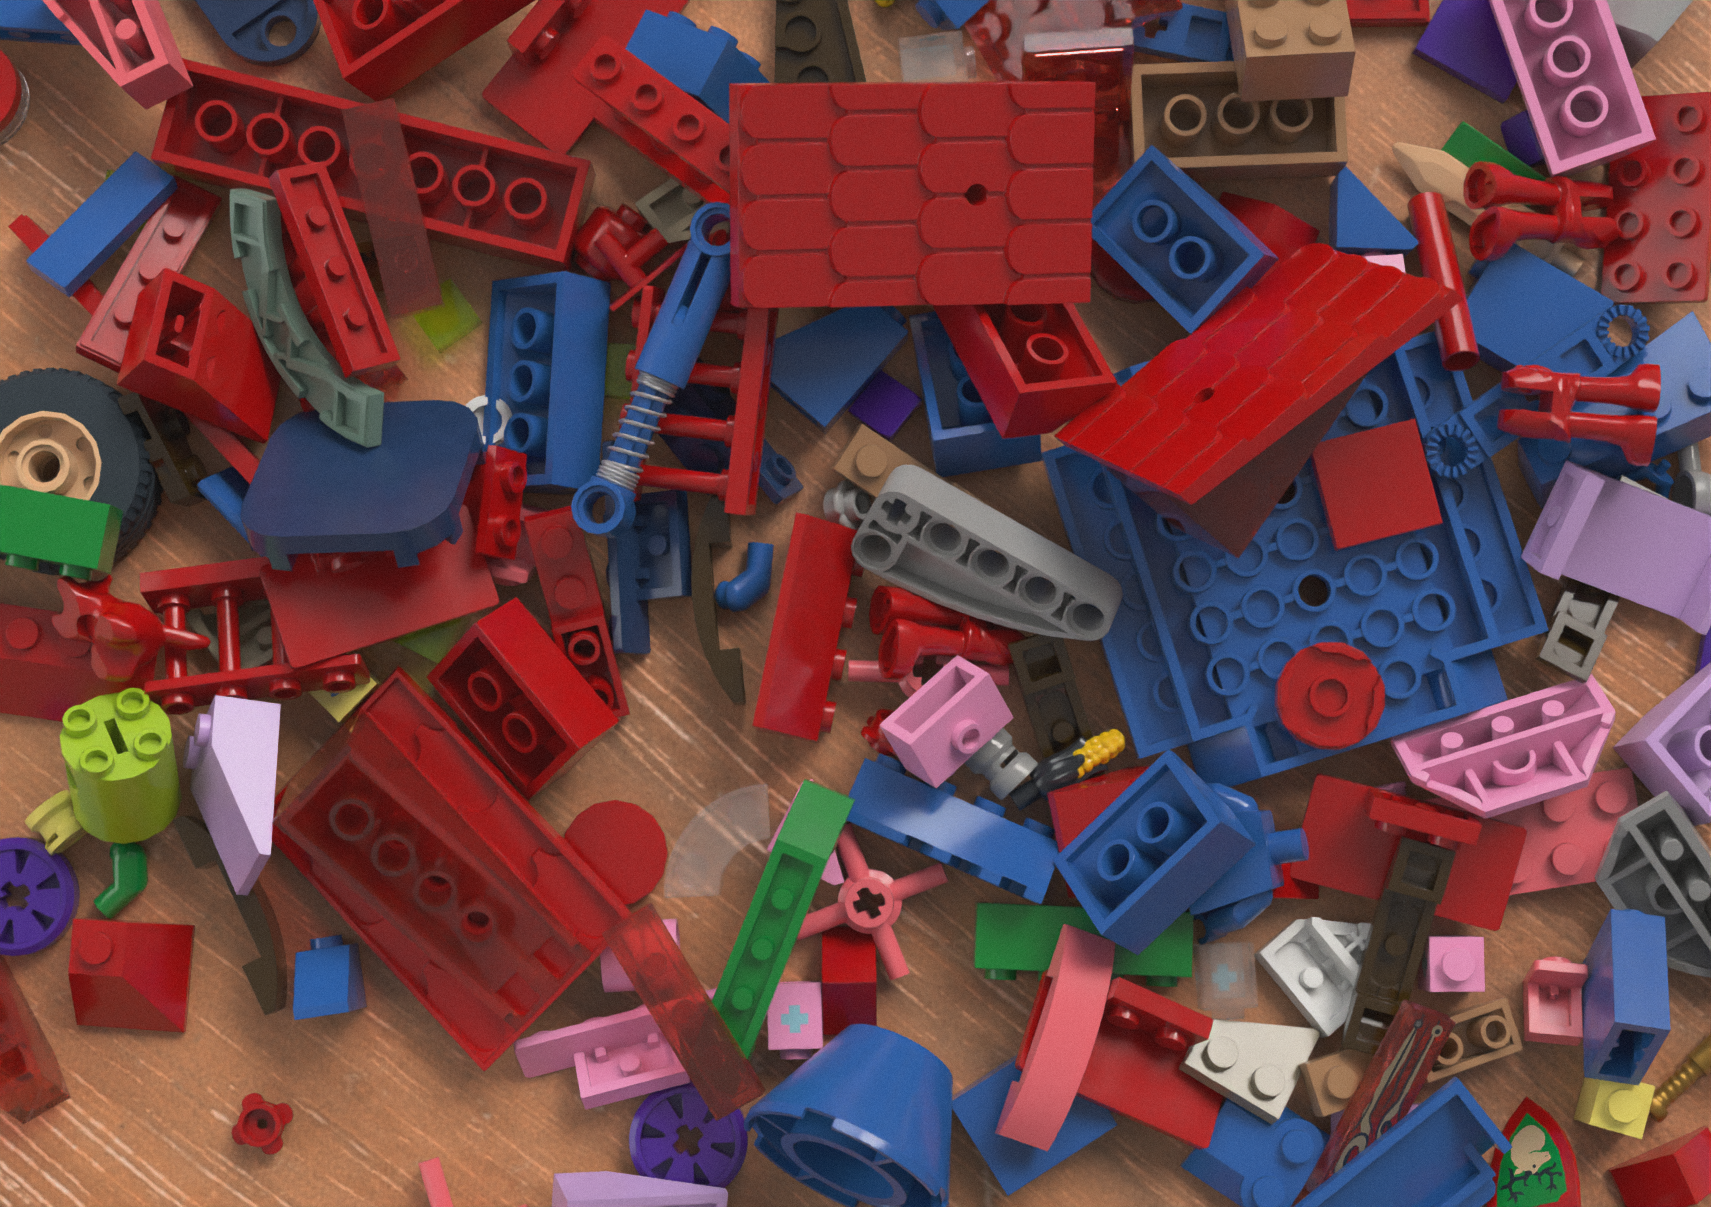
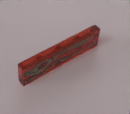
[1304,999,1456,1193]

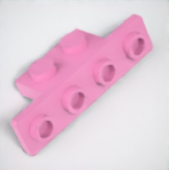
[513,988,717,1110]

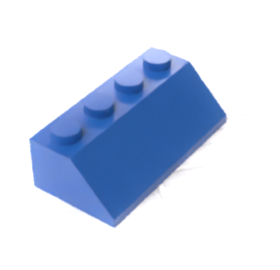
[482,271,611,495]

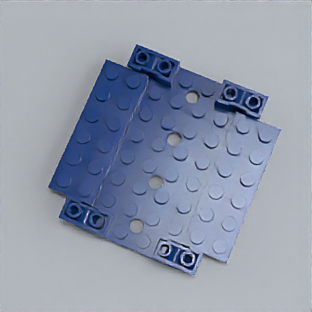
[1041,331,1549,787]

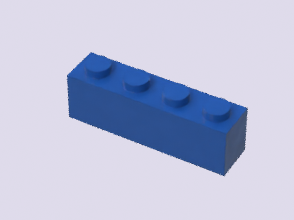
[847,753,1059,904]

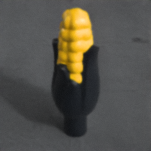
[1009,729,1126,811]

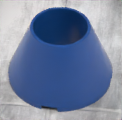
[744,1024,953,1207]

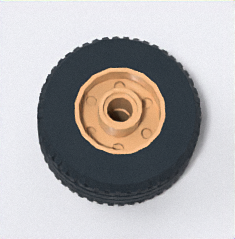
[0,367,164,576]

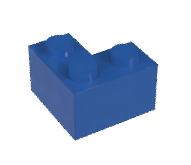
[625,9,770,124]

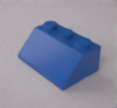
[1053,749,1256,955]

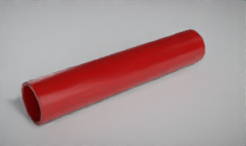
[1407,192,1480,372]

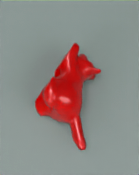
[52,575,211,682]

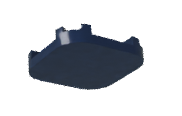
[241,400,486,571]

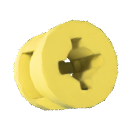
[25,789,88,856]

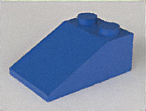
[1091,145,1279,334]
[909,311,1042,477]

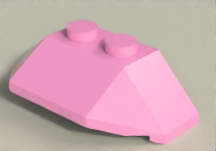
[1391,674,1616,819]

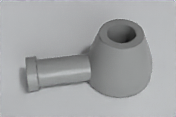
[1672,442,1711,516]

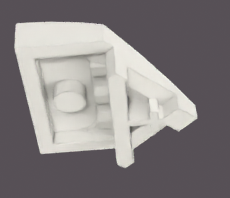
[1254,917,1371,1038]

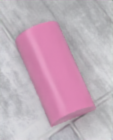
[1488,0,1656,177]

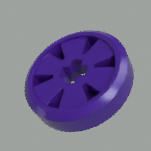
[0,837,80,956]
[629,1079,748,1188]

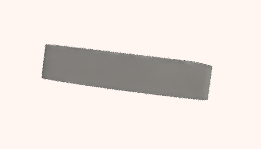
[851,465,1123,641]

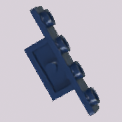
[659,356,803,505]
[600,440,692,655]

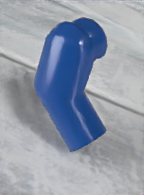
[715,542,774,612]

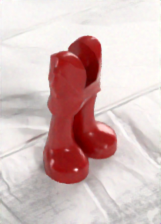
[1463,161,1619,261]
[1497,363,1661,467]
[869,585,1025,680]

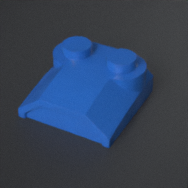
[1180,1098,1331,1207]

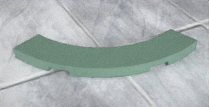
[230,188,384,448]

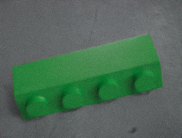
[0,485,123,581]
[973,902,1194,987]

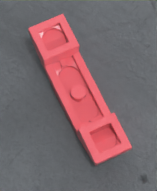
[995,924,1115,1151]

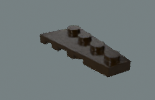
[774,0,866,83]

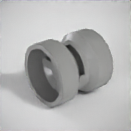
[965,728,1038,800]

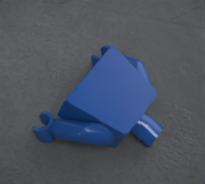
[1189,782,1309,944]

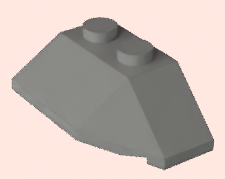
[1595,790,1711,978]

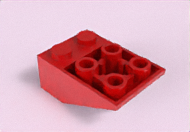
[116,267,281,444]

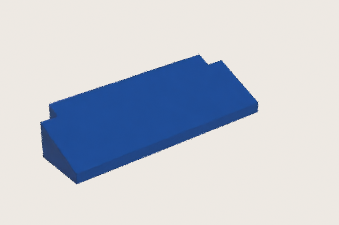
[1294,1076,1512,1207]

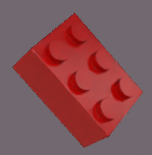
[426,597,619,800]

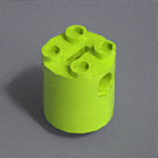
[60,688,182,844]

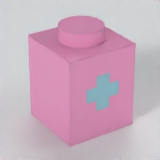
[1418,935,1485,992]
[767,981,823,1060]

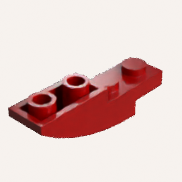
[524,505,630,718]

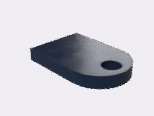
[195,0,321,67]

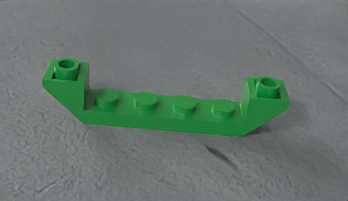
[688,779,855,1096]

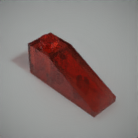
[0,954,71,1124]

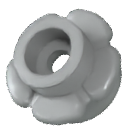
[823,480,871,530]

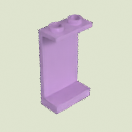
[1521,460,1711,635]

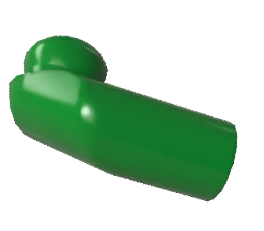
[93,842,148,919]

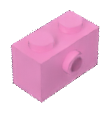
[879,655,1014,788]

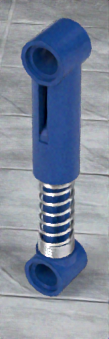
[571,202,731,538]

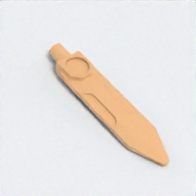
[1392,142,1584,277]

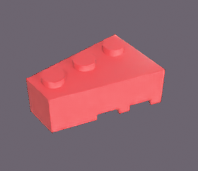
[42,0,193,110]

